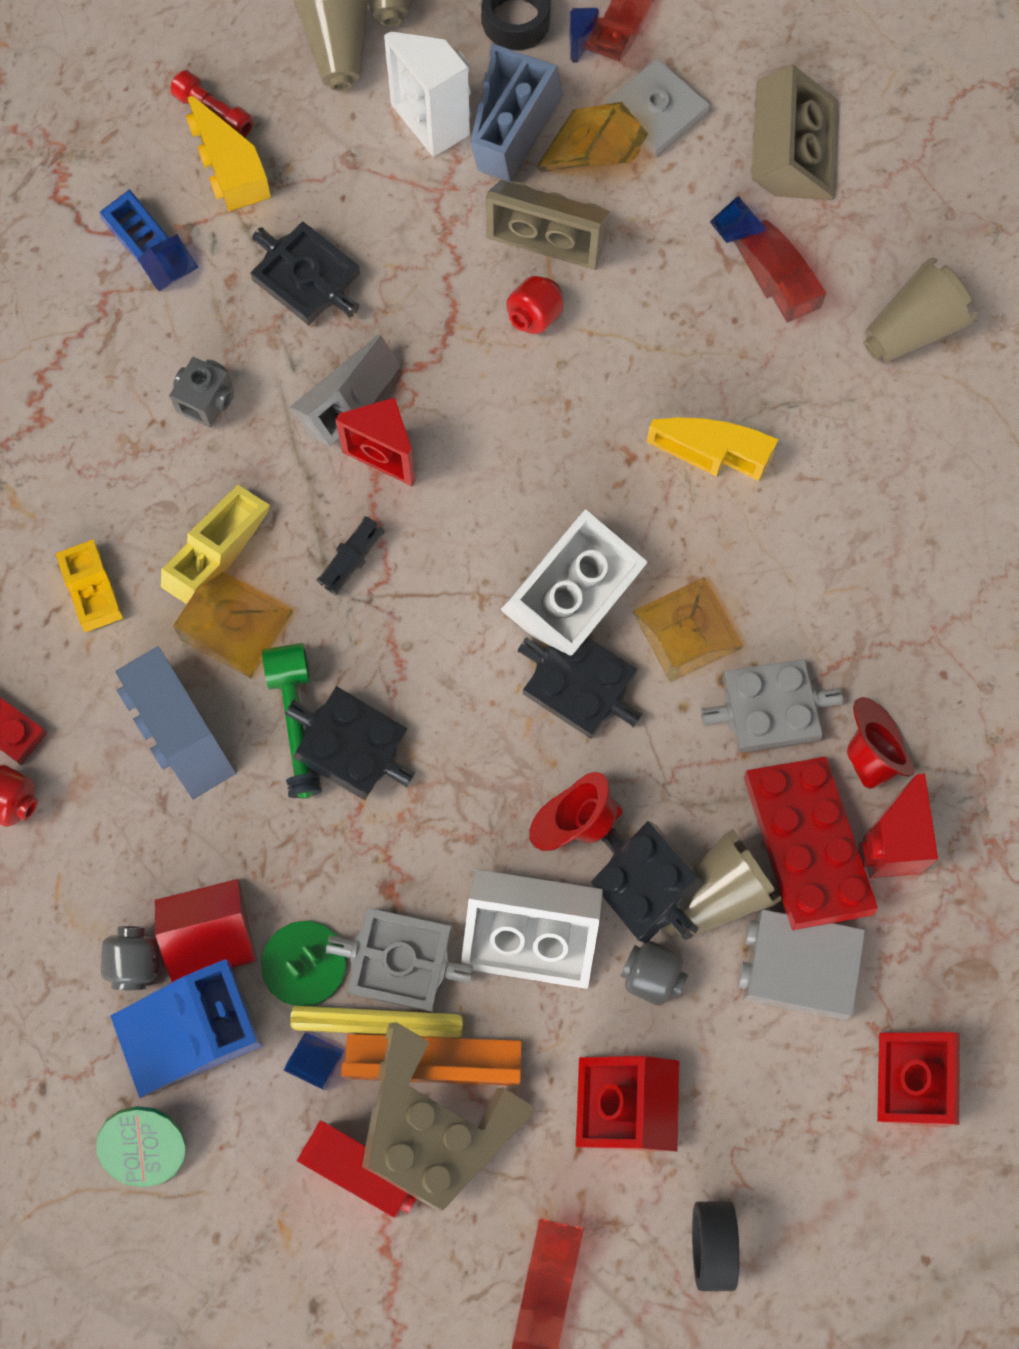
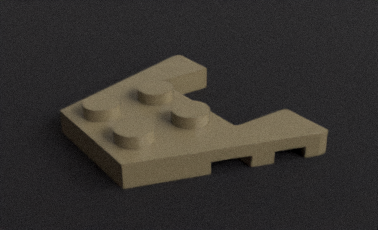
[362,1022,536,1211]

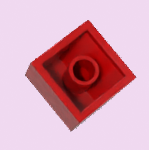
[858,773,938,879]
[575,1056,680,1152]

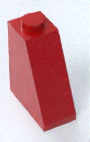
[296,1120,417,1218]

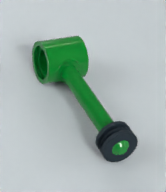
[262,642,322,799]

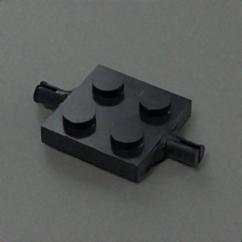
[250,221,361,326]
[517,637,643,739]
[284,686,416,801]
[591,821,705,943]

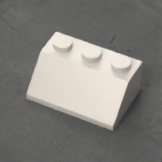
[384,31,471,158]
[500,509,648,656]
[461,869,603,989]

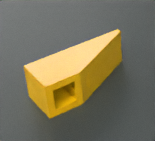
[185,96,271,212]

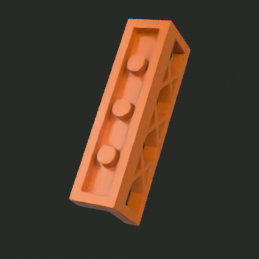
[341,1034,521,1086]

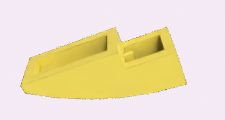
[161,484,270,609]

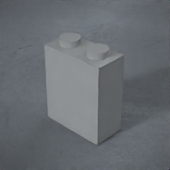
[738,909,865,1021]

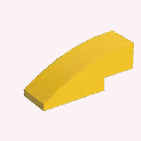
[646,417,779,481]

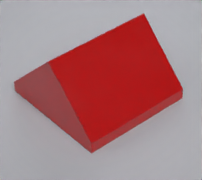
[335,397,416,486]
[155,879,257,982]
[877,1032,960,1128]

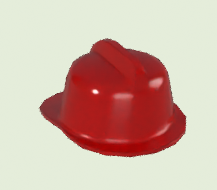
[846,697,915,789]
[529,771,623,851]

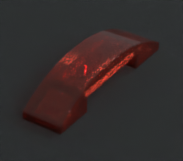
[585,0,655,62]
[511,1217,584,1349]

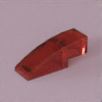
[731,219,826,323]

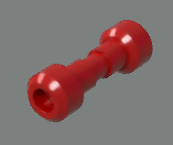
[170,70,253,138]

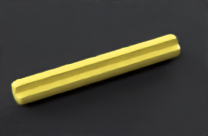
[290,1006,463,1038]

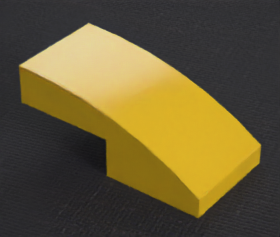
[55,539,123,633]

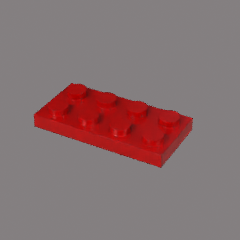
[744,756,878,931]

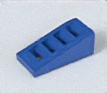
[99,189,179,274]

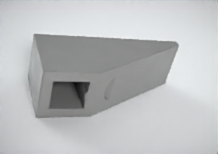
[290,334,401,446]

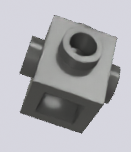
[169,356,234,428]

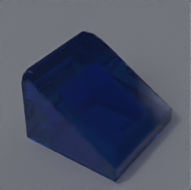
[569,7,599,63]
[710,196,767,243]
[138,234,199,291]
[283,1032,344,1091]

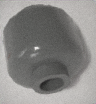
[101,926,159,990]
[621,941,688,1006]

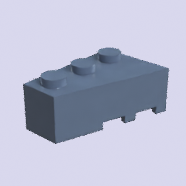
[471,43,563,182]
[115,646,236,799]

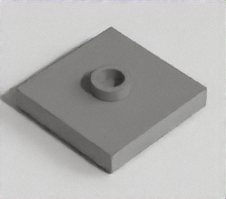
[604,58,710,157]

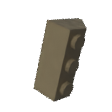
[751,64,837,200]
[486,180,611,270]

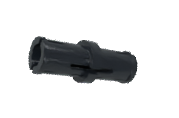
[316,516,385,596]

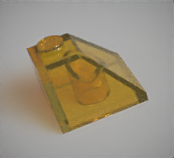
[537,101,648,172]
[173,572,293,679]
[633,577,743,682]

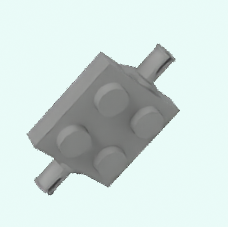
[701,659,843,753]
[326,908,473,1013]

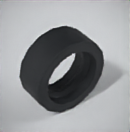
[481,0,551,50]
[692,1201,740,1291]

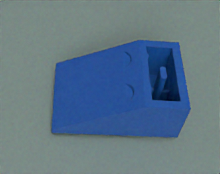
[110,959,264,1098]

